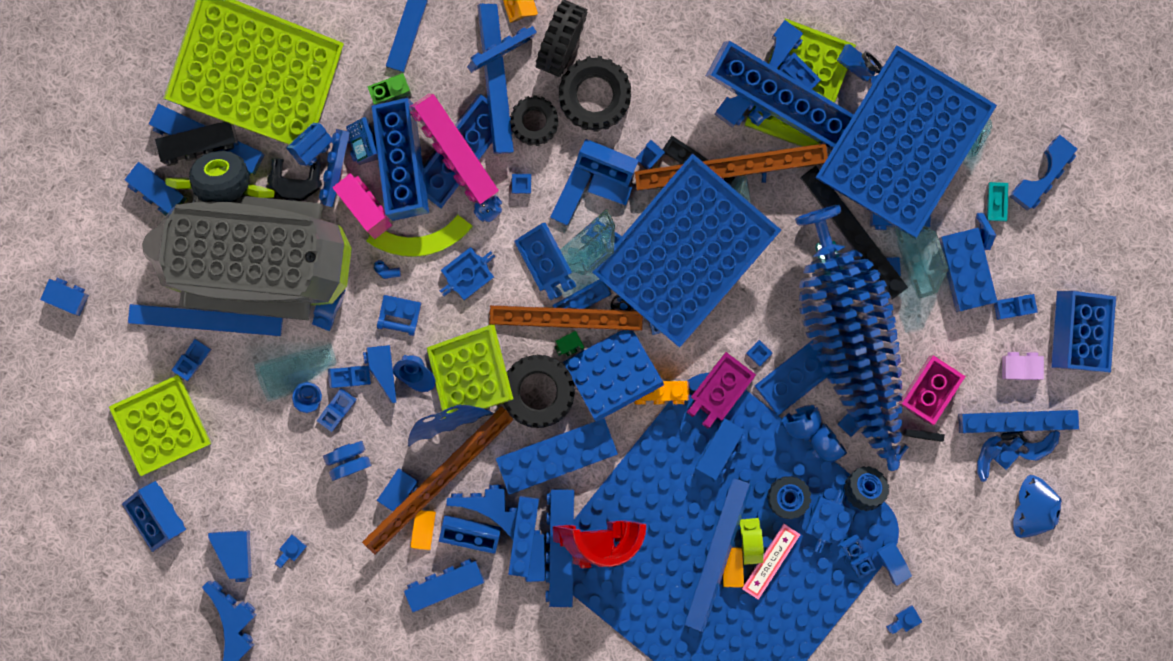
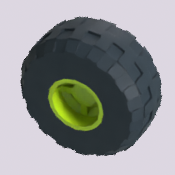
[189,151,249,202]

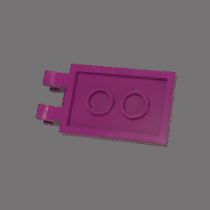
[687,352,756,429]

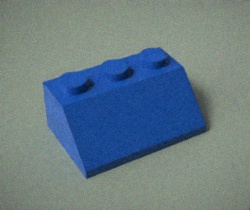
[122,481,187,552]

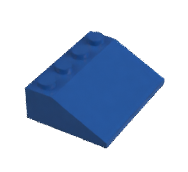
[1052,291,1116,373]

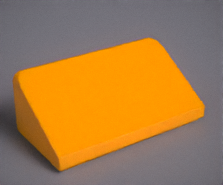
[410,510,436,550]
[723,547,744,587]

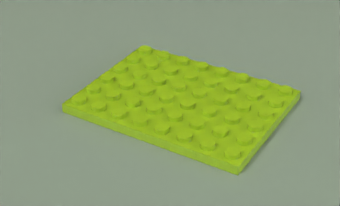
[163,0,344,145]

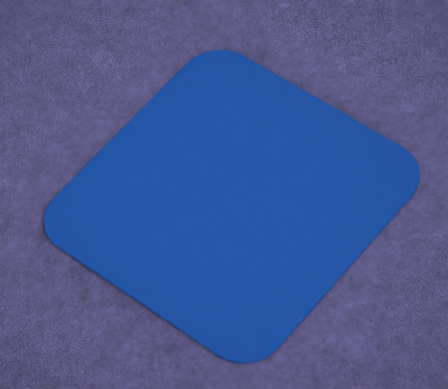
[573,372,899,661]

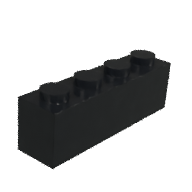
[155,122,239,166]

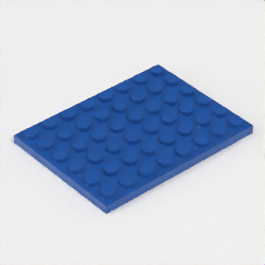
[815,45,997,238]
[592,154,781,348]

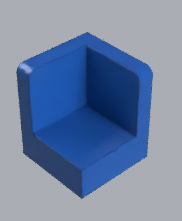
[636,140,665,170]

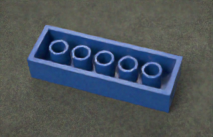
[372,98,429,221]
[496,418,618,495]

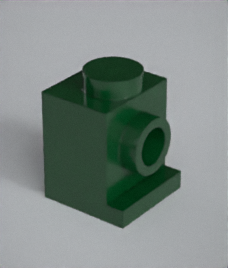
[554,331,584,357]

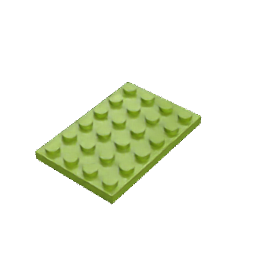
[744,18,856,147]

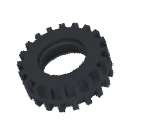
[535,0,588,77]
[559,56,631,132]

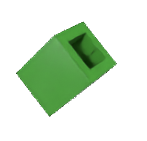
[367,73,412,105]

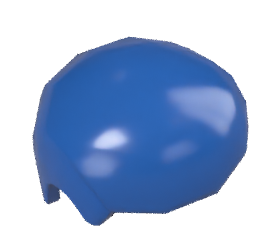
[292,382,322,413]

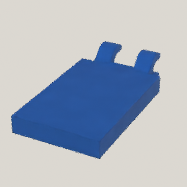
[514,222,576,300]

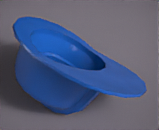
[393,355,436,392]

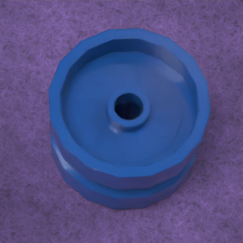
[322,441,372,481]

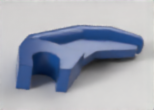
[1018,430,1060,461]
[977,436,1002,482]

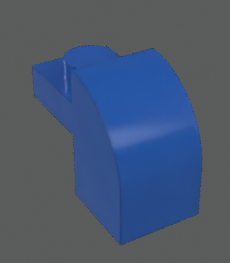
[312,290,346,331]

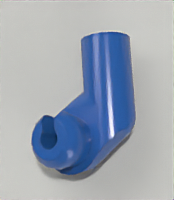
[374,260,401,279]

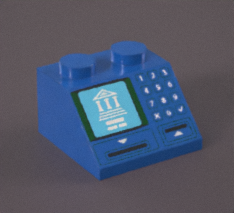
[346,117,378,165]

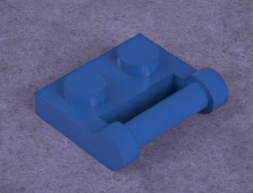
[377,295,422,336]

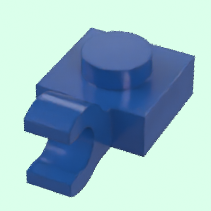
[993,437,1024,470]
[274,534,307,568]
[886,605,922,634]

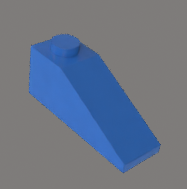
[363,345,397,403]

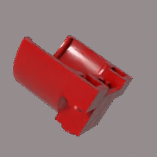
[553,520,646,568]

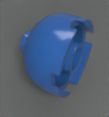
[782,405,822,441]
[811,423,847,462]

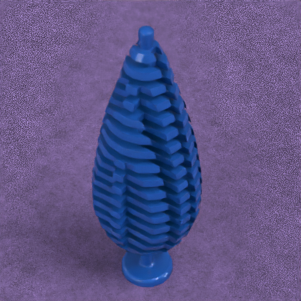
[795,205,902,471]

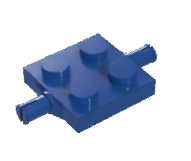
[439,247,495,301]
[805,489,856,553]

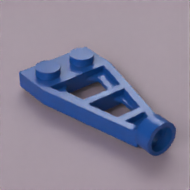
[748,53,821,126]

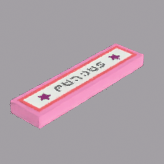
[742,524,800,599]

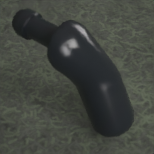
[1001,431,1028,443]

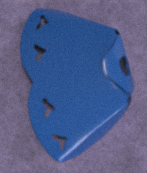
[1013,475,1062,538]

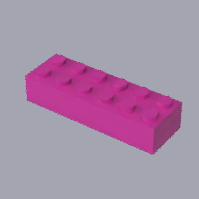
[410,93,499,204]

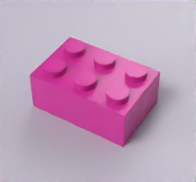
[332,173,393,239]
[898,355,966,425]

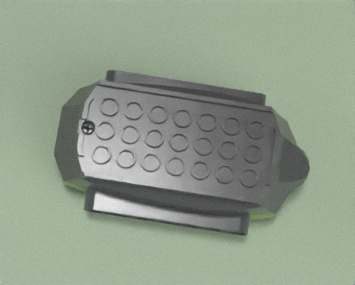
[142,193,352,320]

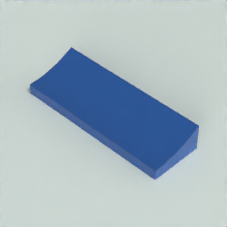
[423,94,511,209]

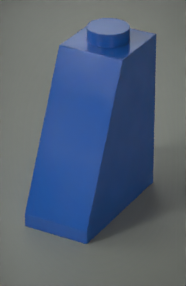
[208,530,252,582]

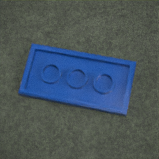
[754,340,831,416]

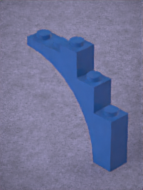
[446,485,545,582]
[202,580,257,661]

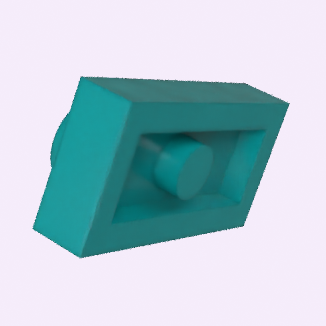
[987,182,1009,222]

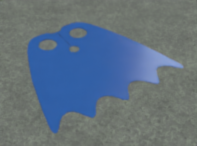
[408,405,494,447]

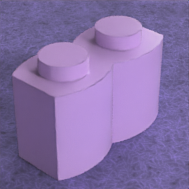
[1002,352,1044,380]

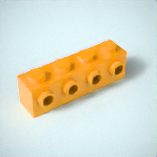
[634,381,689,405]

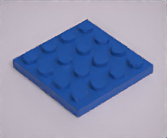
[563,330,664,422]

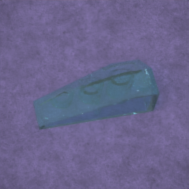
[254,344,337,402]

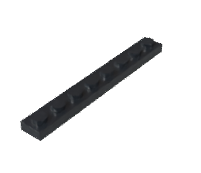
[800,166,909,299]

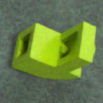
[740,518,764,565]

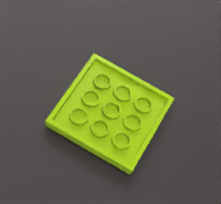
[426,325,513,419]
[109,375,212,477]

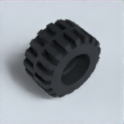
[510,95,559,146]

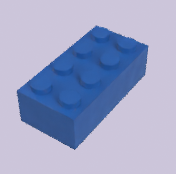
[938,227,998,312]

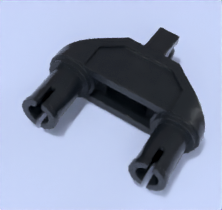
[267,158,322,202]

